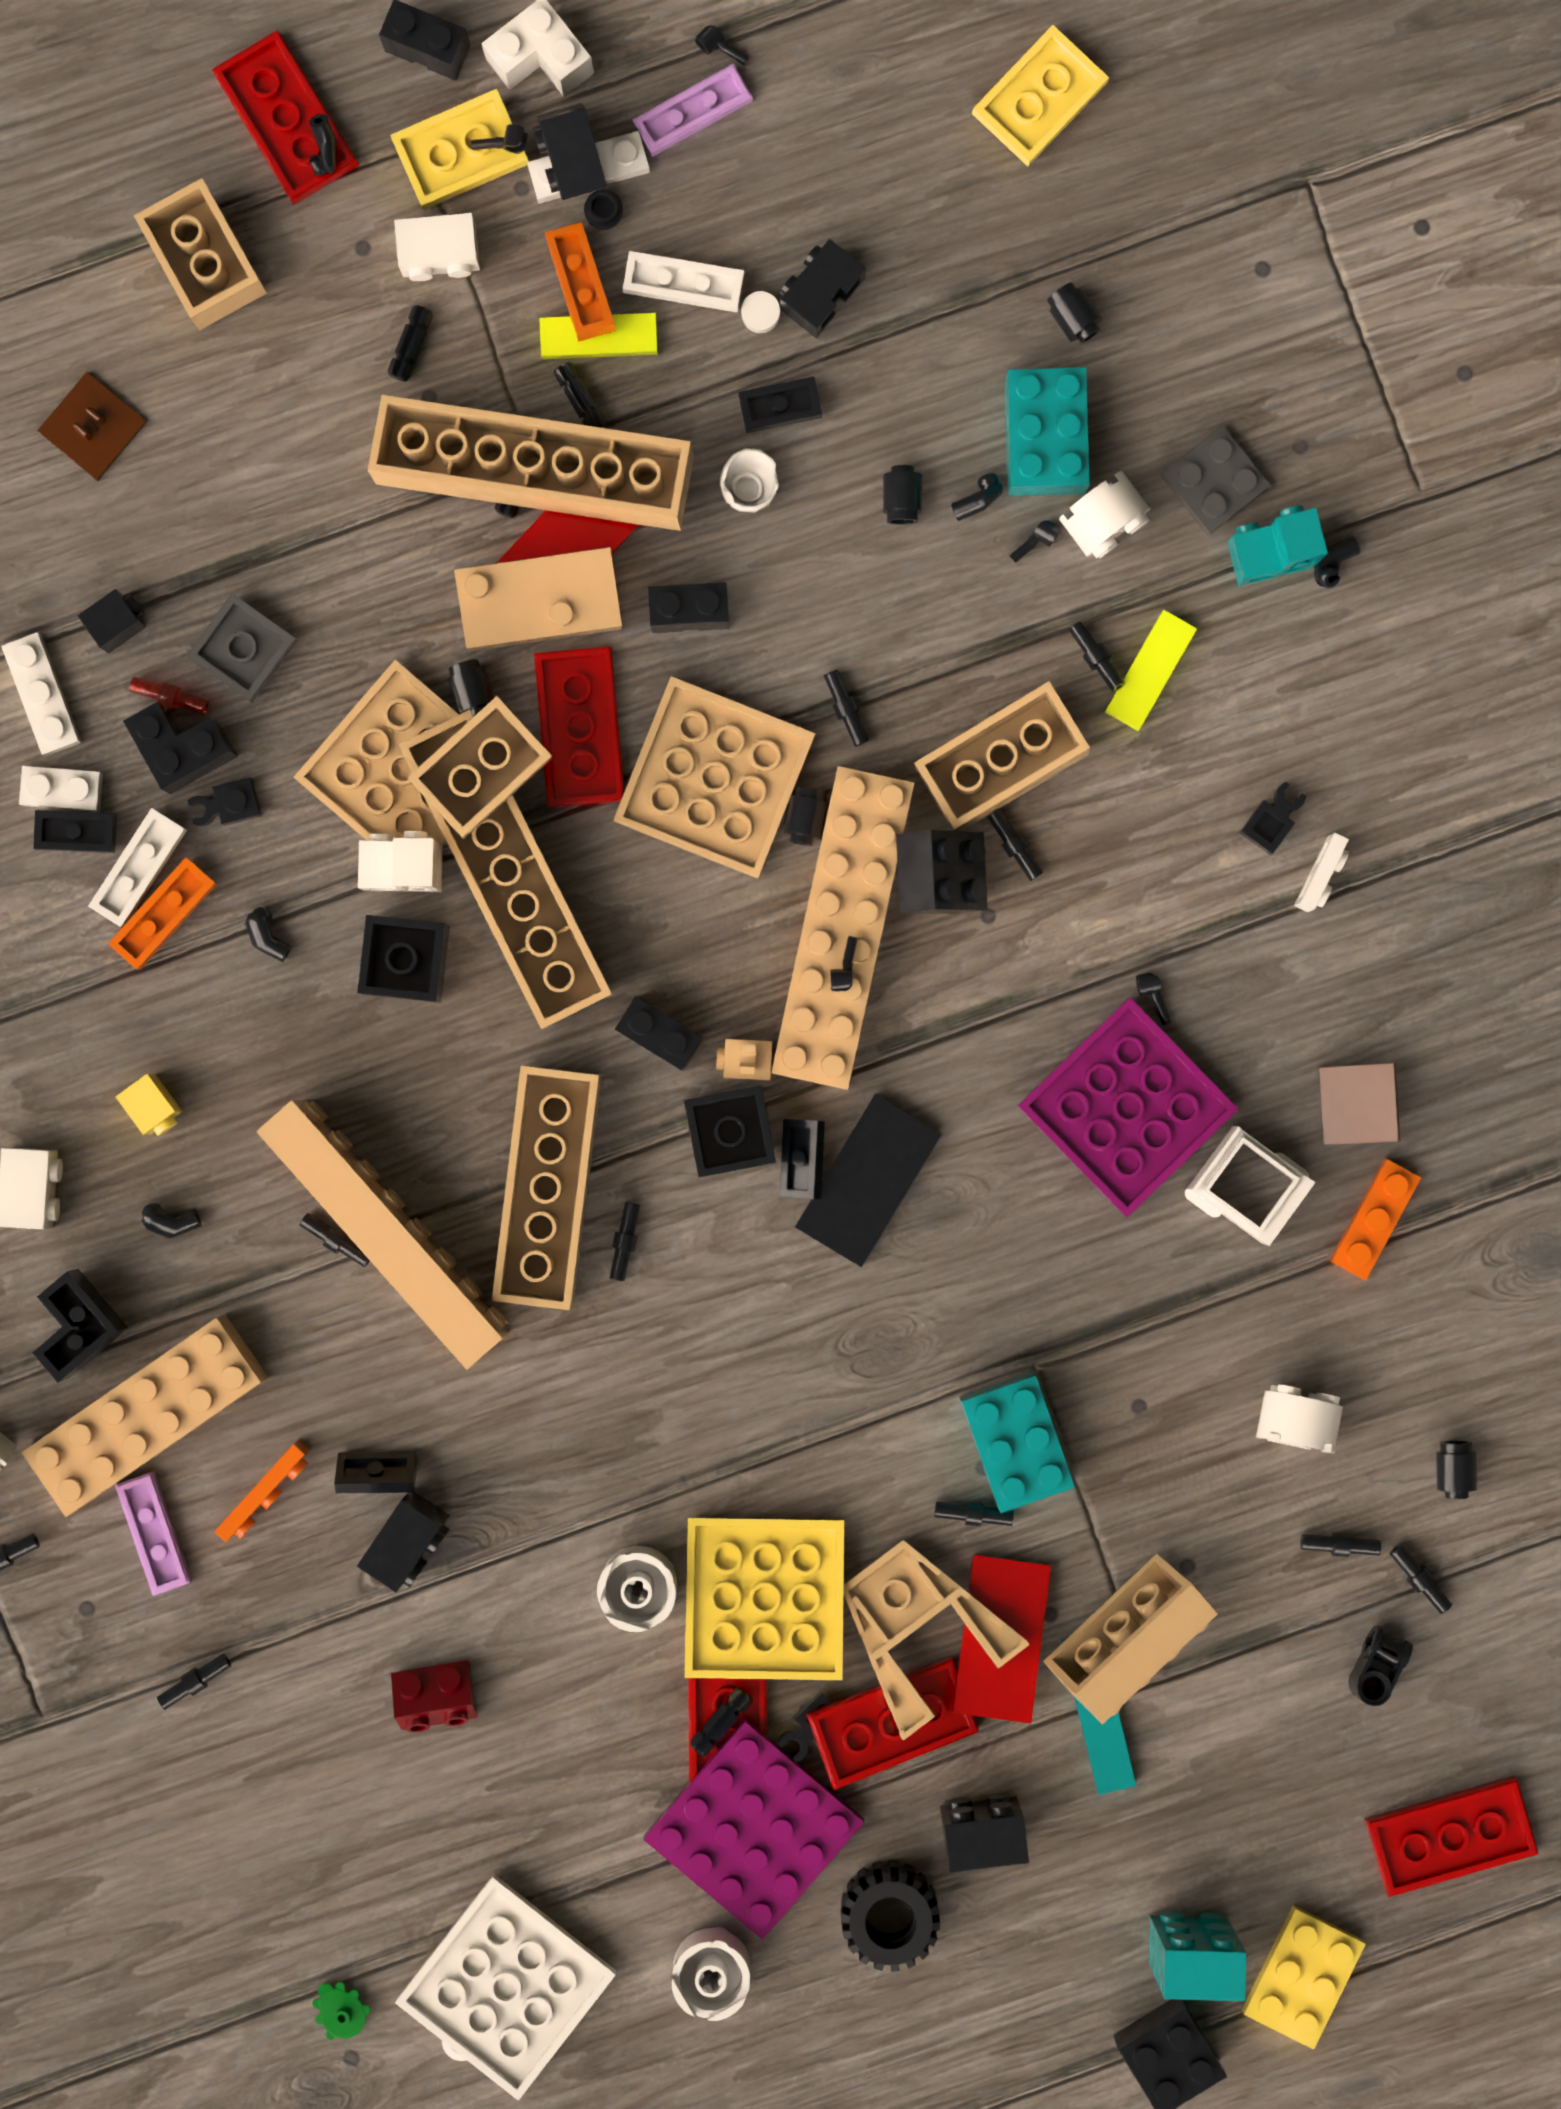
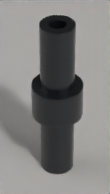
[1069,622,1125,692]
[824,669,869,747]
[987,809,1043,881]
[609,1202,640,1281]
[299,1213,370,1268]
[934,1501,1014,1527]
[1300,1532,1381,1557]
[0,1533,40,1571]
[1389,1544,1452,1614]
[157,1653,231,1710]

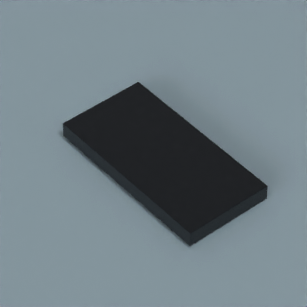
[795,1094,942,1267]

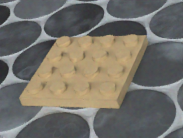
[293,660,459,845]
[613,676,816,879]

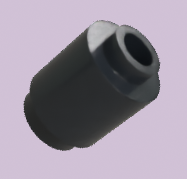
[1047,282,1102,344]
[883,465,922,525]
[448,659,494,717]
[783,787,829,846]
[1436,1441,1477,1499]

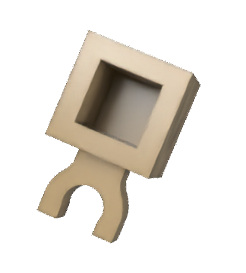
[716,1039,773,1081]

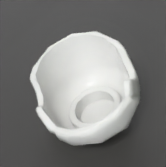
[720,448,779,513]

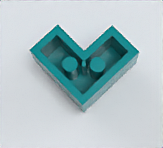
[1227,505,1328,587]

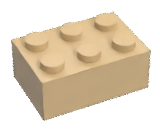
[133,178,267,331]
[407,696,552,839]

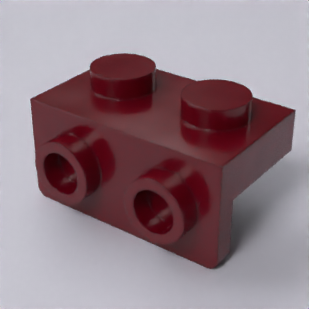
[391,1660,478,1733]

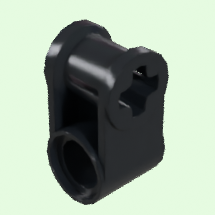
[1348,1625,1413,1706]

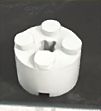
[1059,471,1150,558]
[1256,1384,1343,1454]
[597,1546,678,1632]
[672,1927,751,2021]

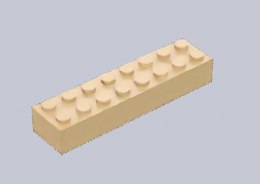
[368,395,694,531]
[398,709,612,1029]
[771,766,914,1090]
[256,1100,510,1370]

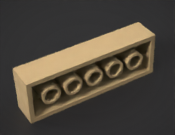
[492,1066,602,1310]
[21,1314,269,1517]

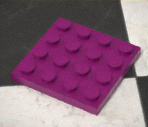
[1017,997,1239,1218]
[643,1718,864,1940]

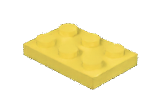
[972,25,1109,166]
[390,89,529,210]
[1241,1905,1366,2049]

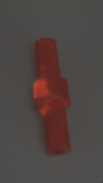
[129,677,209,715]

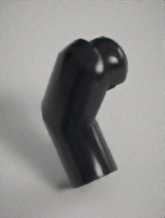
[309,114,337,177]
[951,473,1003,521]
[1314,536,1360,588]
[245,907,292,962]
[142,1203,202,1238]

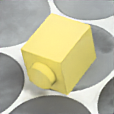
[116,1074,183,1136]

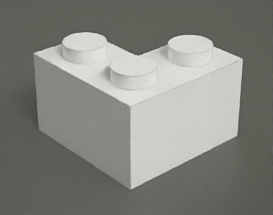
[481,0,594,97]
[358,831,443,892]

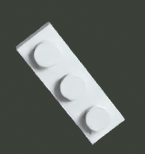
[527,131,650,204]
[623,251,744,313]
[1,632,82,756]
[88,808,187,927]

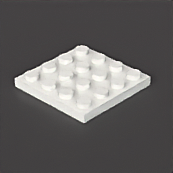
[395,1874,616,2101]

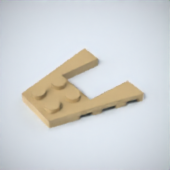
[844,1540,1030,1741]

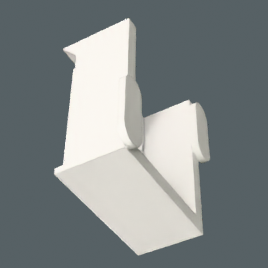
[1185,1126,1316,1246]

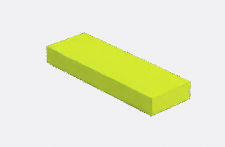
[539,313,658,360]
[1105,609,1197,731]

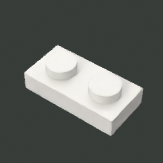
[19,766,103,812]
[1294,833,1349,912]

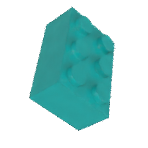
[1004,367,1090,497]
[959,1371,1075,1513]
[1149,1911,1247,2001]

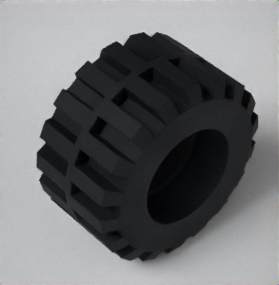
[840,1860,940,1972]

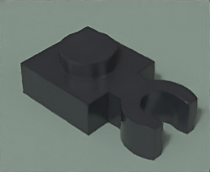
[187,778,262,827]
[1239,782,1306,855]
[777,1691,832,1763]

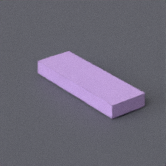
[632,63,753,157]
[115,1471,193,1596]

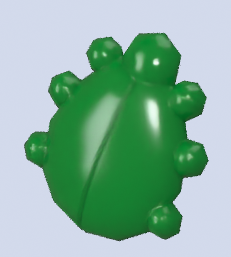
[312,1982,370,2041]

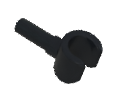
[695,25,749,66]
[471,124,528,154]
[1009,520,1060,563]
[830,936,858,992]
[1136,973,1171,1025]

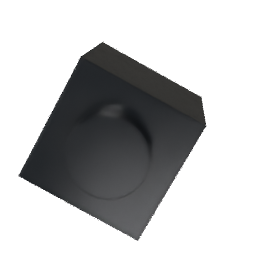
[77,589,146,654]

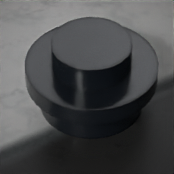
[584,190,623,230]

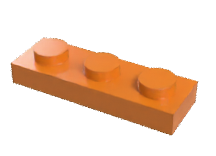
[545,222,616,342]
[108,857,217,970]
[1329,1159,1421,1280]
[214,1439,311,1542]

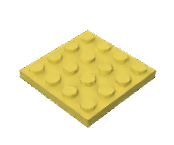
[685,1518,844,1680]

